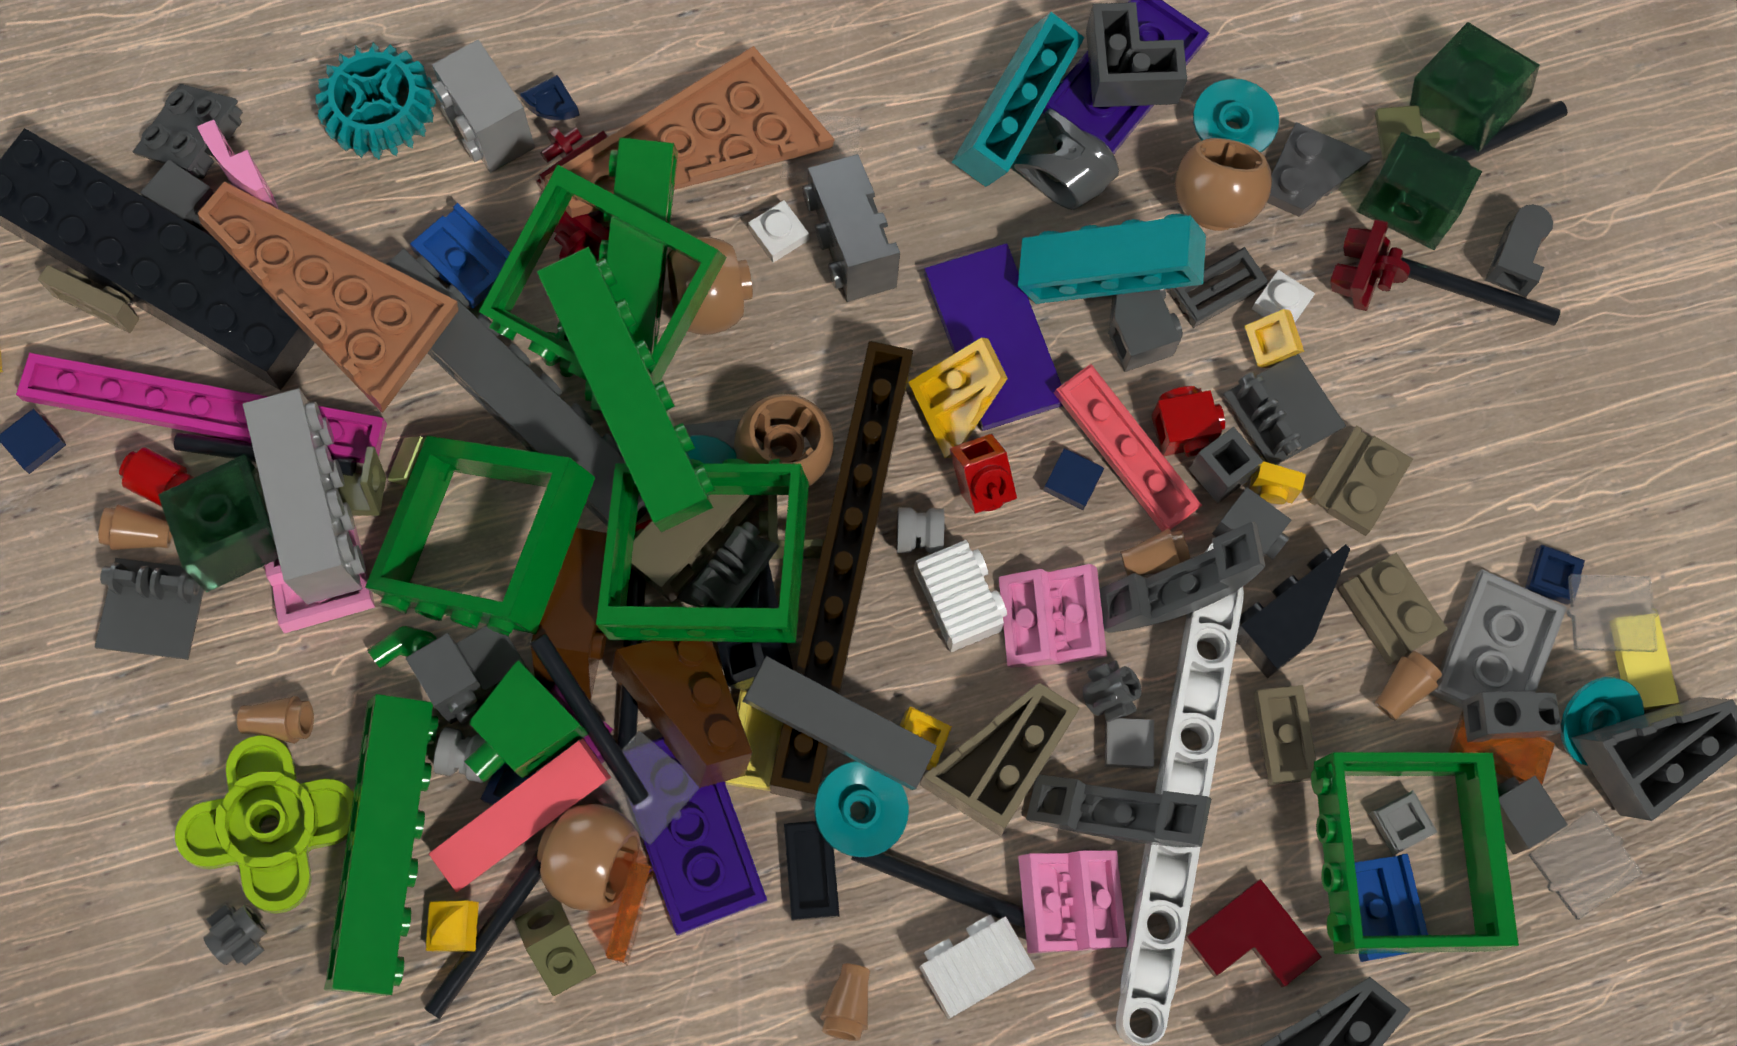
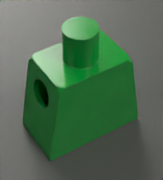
[464,660,588,782]

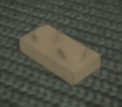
[38,265,139,333]
[1253,685,1316,785]

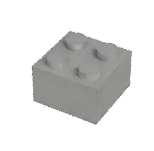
[432,39,535,173]

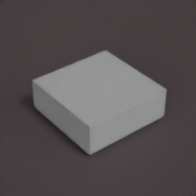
[1105,718,1154,769]
[1369,790,1437,855]

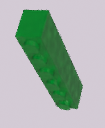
[585,137,678,413]
[537,247,715,533]
[324,694,438,996]

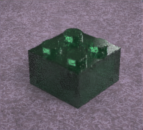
[1409,22,1540,152]
[1356,131,1482,250]
[158,454,279,592]

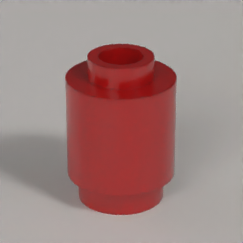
[119,447,194,509]

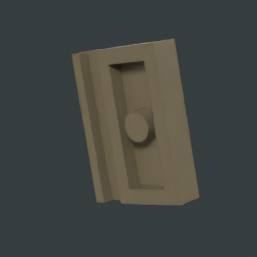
[1309,425,1413,536]
[1338,552,1448,666]

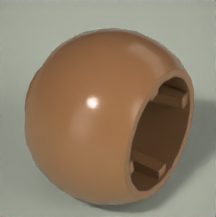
[1175,138,1272,231]
[667,237,753,335]
[734,394,834,486]
[537,804,640,911]

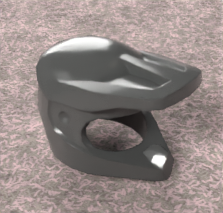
[1014,108,1119,210]

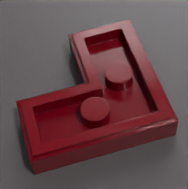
[1185,879,1322,988]

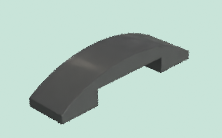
[1099,521,1265,633]
[1026,774,1212,847]

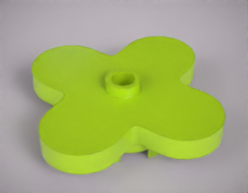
[175,735,354,914]

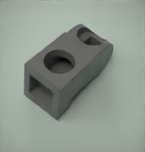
[1485,204,1553,297]
[1462,691,1562,743]

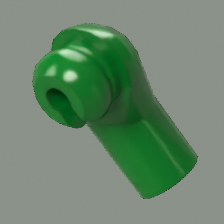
[367,626,437,669]

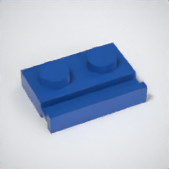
[410,203,510,308]
[1355,854,1428,962]

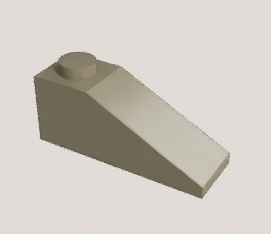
[631,495,764,602]

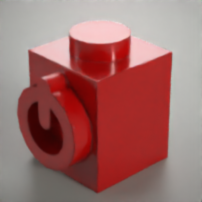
[1151,386,1225,457]
[949,433,1017,514]

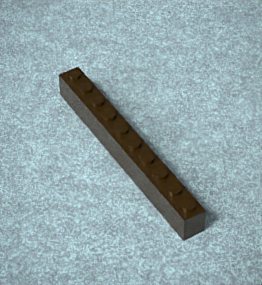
[770,341,913,803]

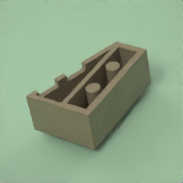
[920,683,1080,836]

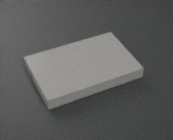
[1430,570,1567,709]

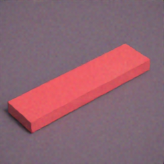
[1054,364,1203,531]
[429,739,611,893]

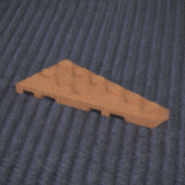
[545,46,835,218]
[197,181,459,413]

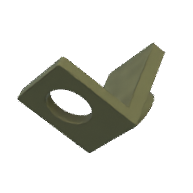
[1375,106,1440,165]
[338,446,386,516]
[759,495,824,559]
[515,898,596,996]

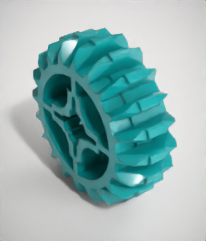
[315,42,436,160]

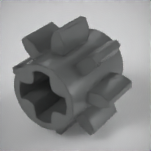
[1083,661,1142,722]
[203,904,267,966]

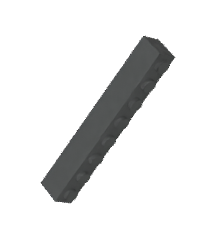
[386,248,648,527]

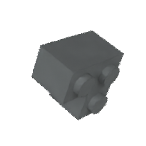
[1086,2,1187,107]
[406,625,531,724]

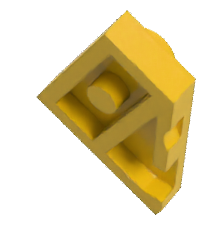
[908,337,1008,458]

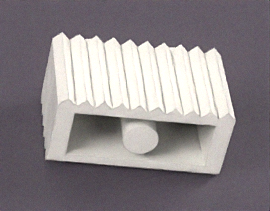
[914,540,1007,652]
[919,914,1035,1019]

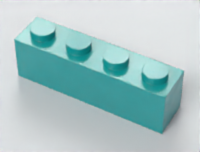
[952,12,1085,187]
[1018,214,1206,304]

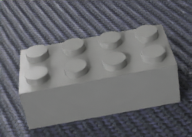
[243,388,366,604]

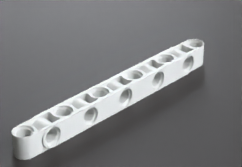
[1116,543,1244,1046]

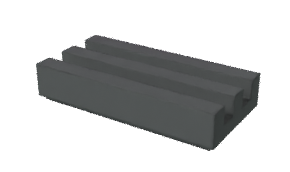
[1170,247,1269,328]

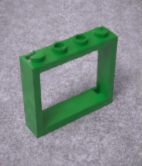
[479,165,727,384]
[365,436,595,636]
[596,459,809,643]
[1311,752,1519,954]

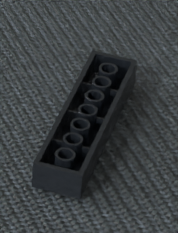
[0,128,315,391]

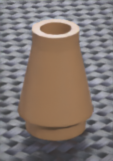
[98,504,173,550]
[1120,528,1191,576]
[1374,651,1442,721]
[237,696,314,744]
[820,963,870,1041]

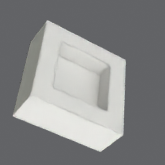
[748,200,809,263]
[1252,270,1315,323]

